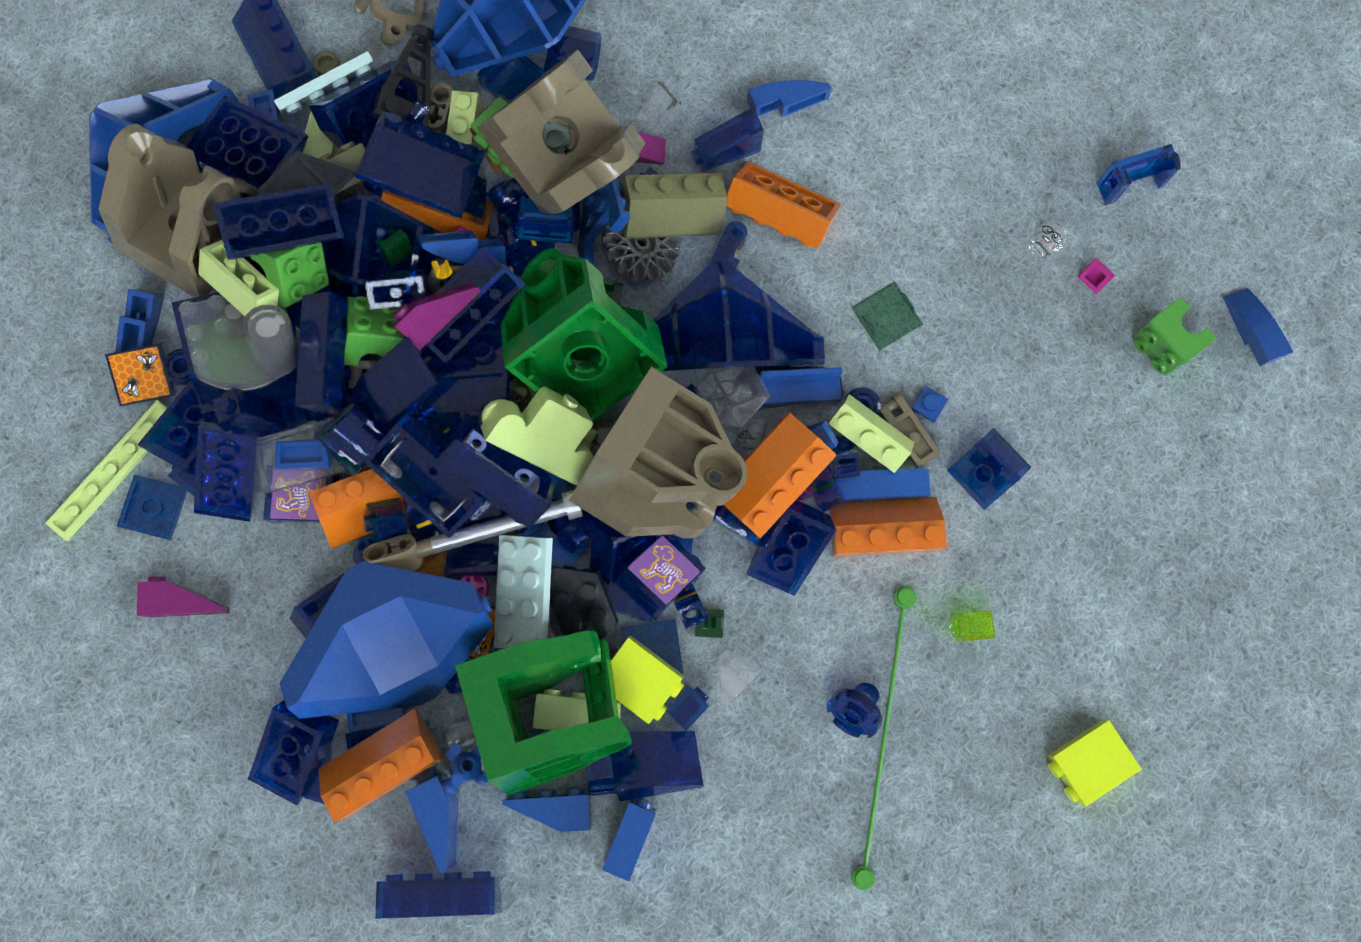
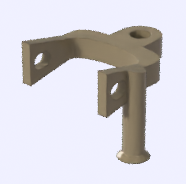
[354,0,425,47]

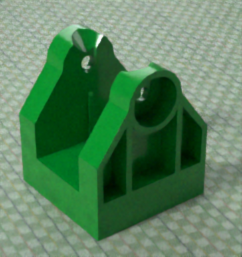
[501,248,668,421]
[455,631,633,796]

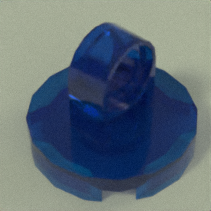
[827,682,883,738]

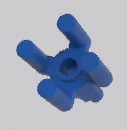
[445,743,489,789]

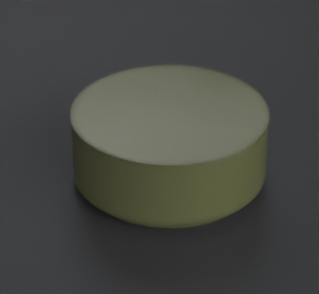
[313,51,340,76]

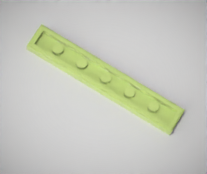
[45,400,180,541]

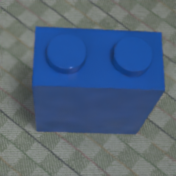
[602,796,657,881]

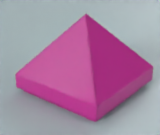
[1077,258,1116,294]

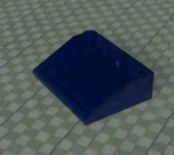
[186,95,308,189]
[355,111,486,219]

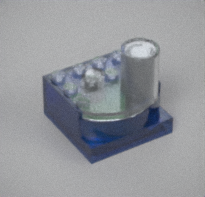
[172,292,316,423]

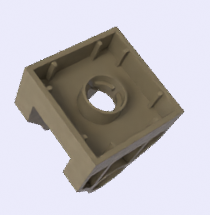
[477,50,646,217]
[98,124,271,301]
[569,367,748,538]

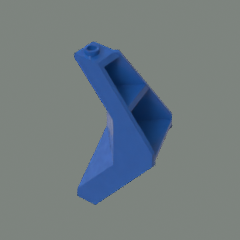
[431,0,586,77]
[89,77,239,244]
[279,561,494,719]

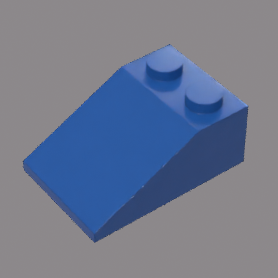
[405,774,459,874]

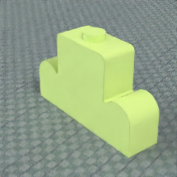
[481,387,594,486]

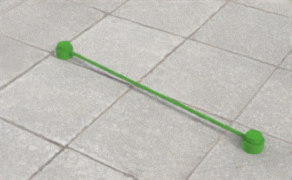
[851,586,916,890]

